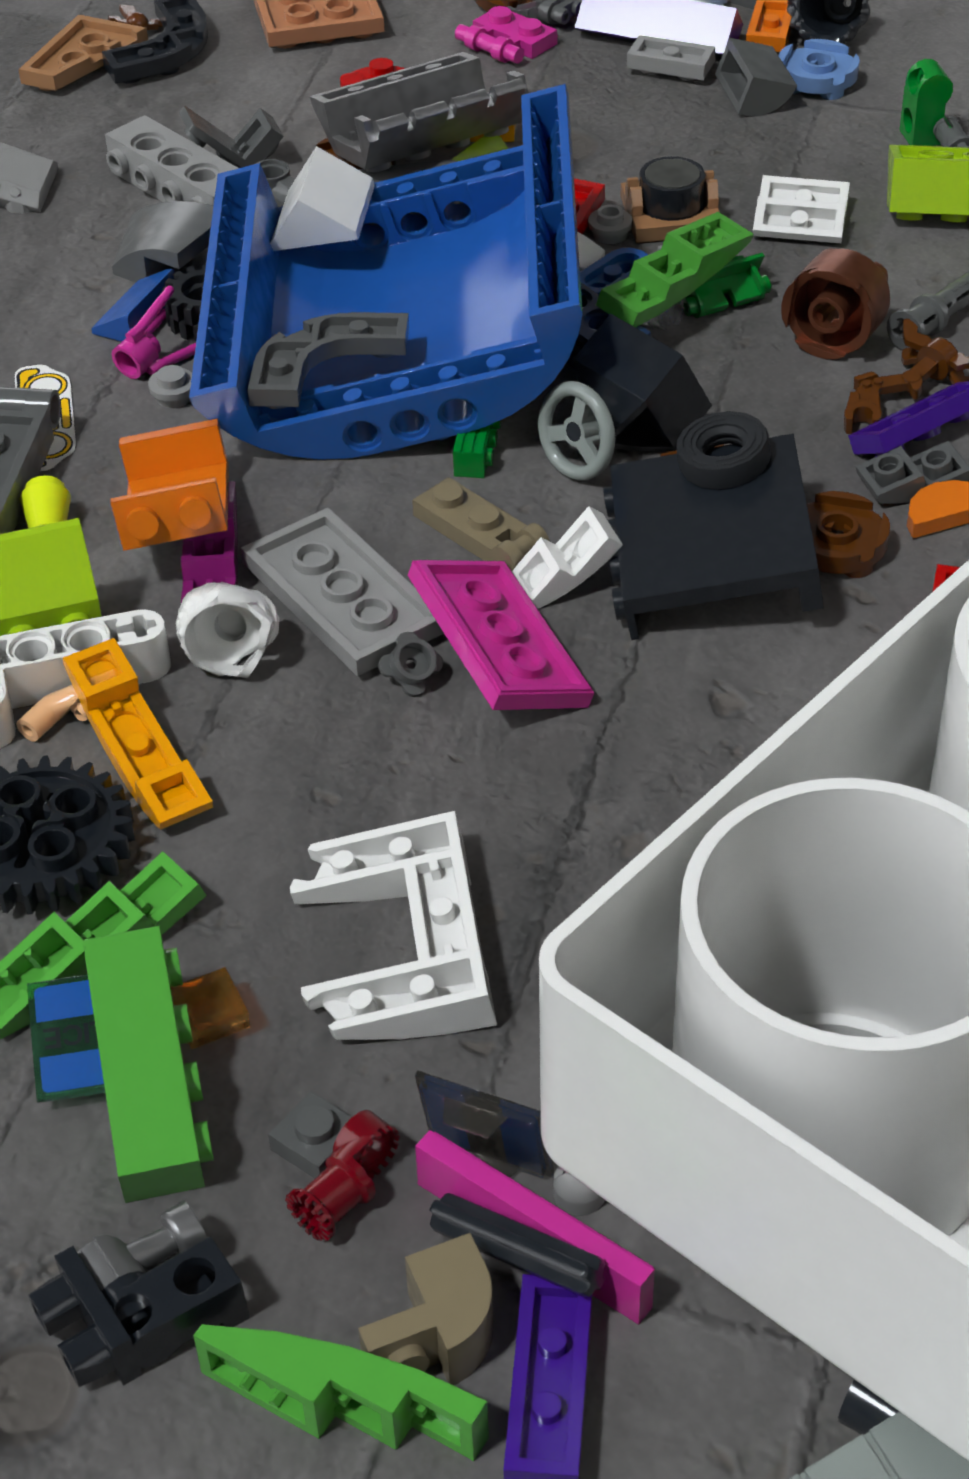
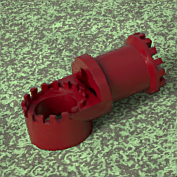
[285,1109,400,1241]

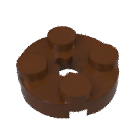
[807,491,890,578]

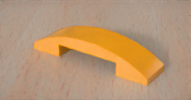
[63,638,213,830]

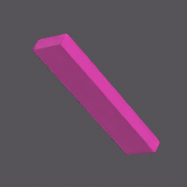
[415,1130,655,1325]

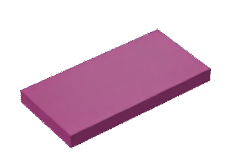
[407,560,594,710]

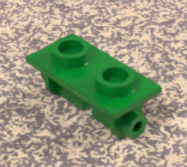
[675,252,771,318]

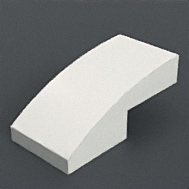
[511,506,623,609]

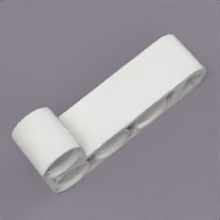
[0,609,171,749]

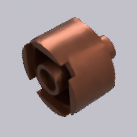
[781,248,890,359]

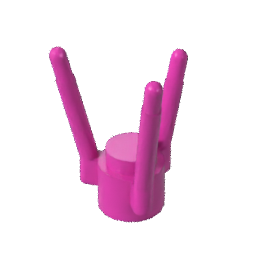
[111,286,196,379]

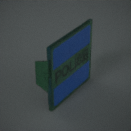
[27,974,105,1103]

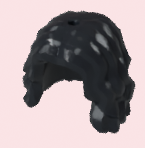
[787,0,870,44]

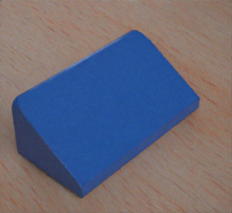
[91,268,175,342]

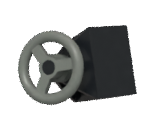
[538,313,712,480]

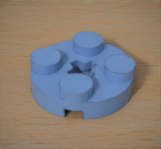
[778,39,860,100]

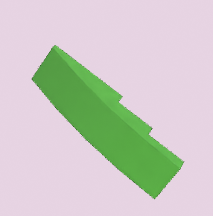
[596,212,754,327]
[0,851,207,1039]
[193,1324,489,1461]

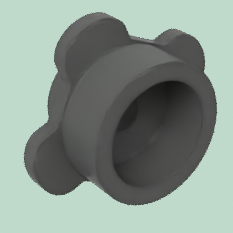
[378,632,443,696]

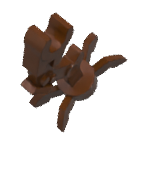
[844,318,969,434]

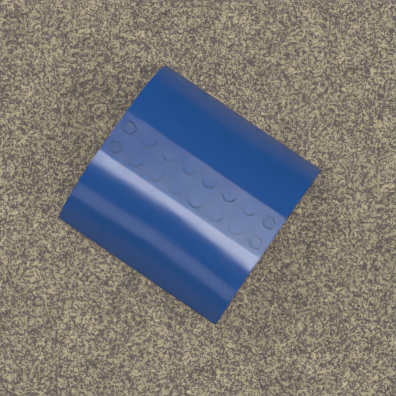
[189,84,583,459]

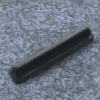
[429,1193,605,1297]

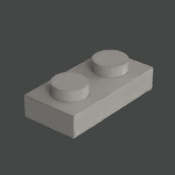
[627,35,716,81]

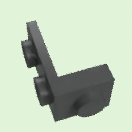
[179,106,284,168]

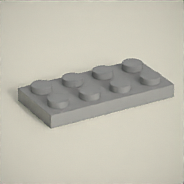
[241,507,444,677]

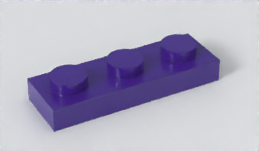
[848,381,969,457]
[503,1274,593,1479]

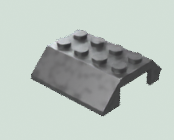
[310,52,529,172]

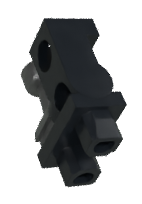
[28,1200,250,1387]

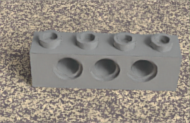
[105,115,238,205]

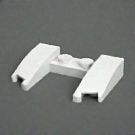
[290,811,497,1040]

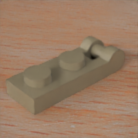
[412,477,549,571]

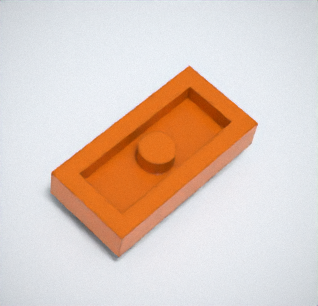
[746,0,792,53]

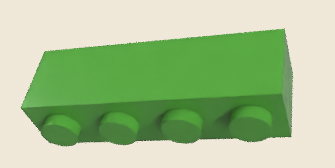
[83,926,214,1203]

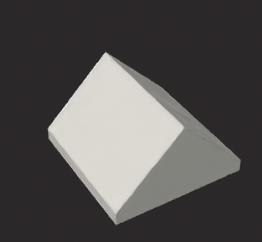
[270,146,375,251]

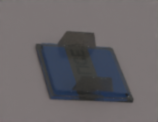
[415,1070,554,1178]

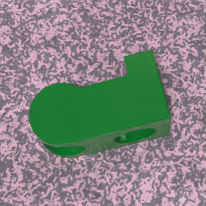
[899,59,953,146]

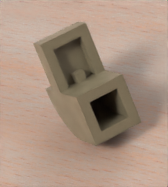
[358,1233,494,1385]

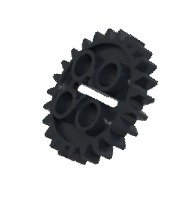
[0,755,135,915]

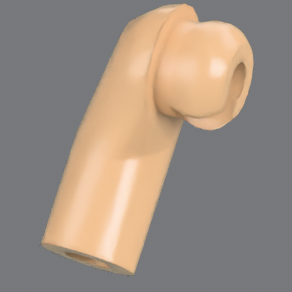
[16,685,88,742]

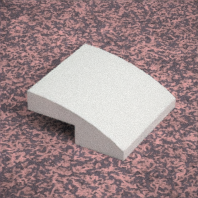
[753,175,850,244]

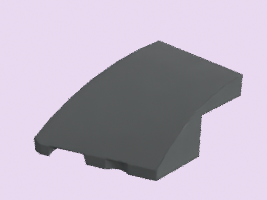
[112,201,214,282]

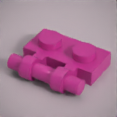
[455,6,558,64]

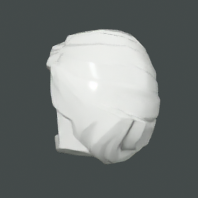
[176,582,280,678]

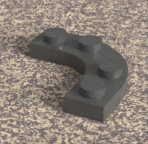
[248,312,409,409]

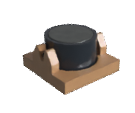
[620,156,720,243]

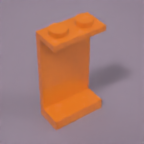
[110,418,229,551]

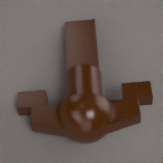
[108,5,163,30]

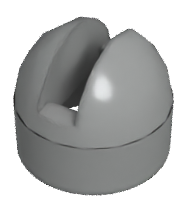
[553,1166,605,1216]

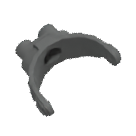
[507,0,582,26]

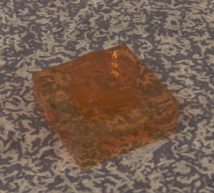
[171,967,251,1049]

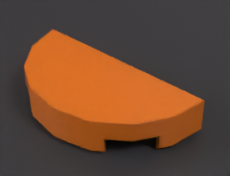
[907,480,969,539]

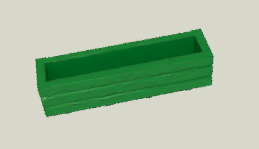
[453,420,501,478]

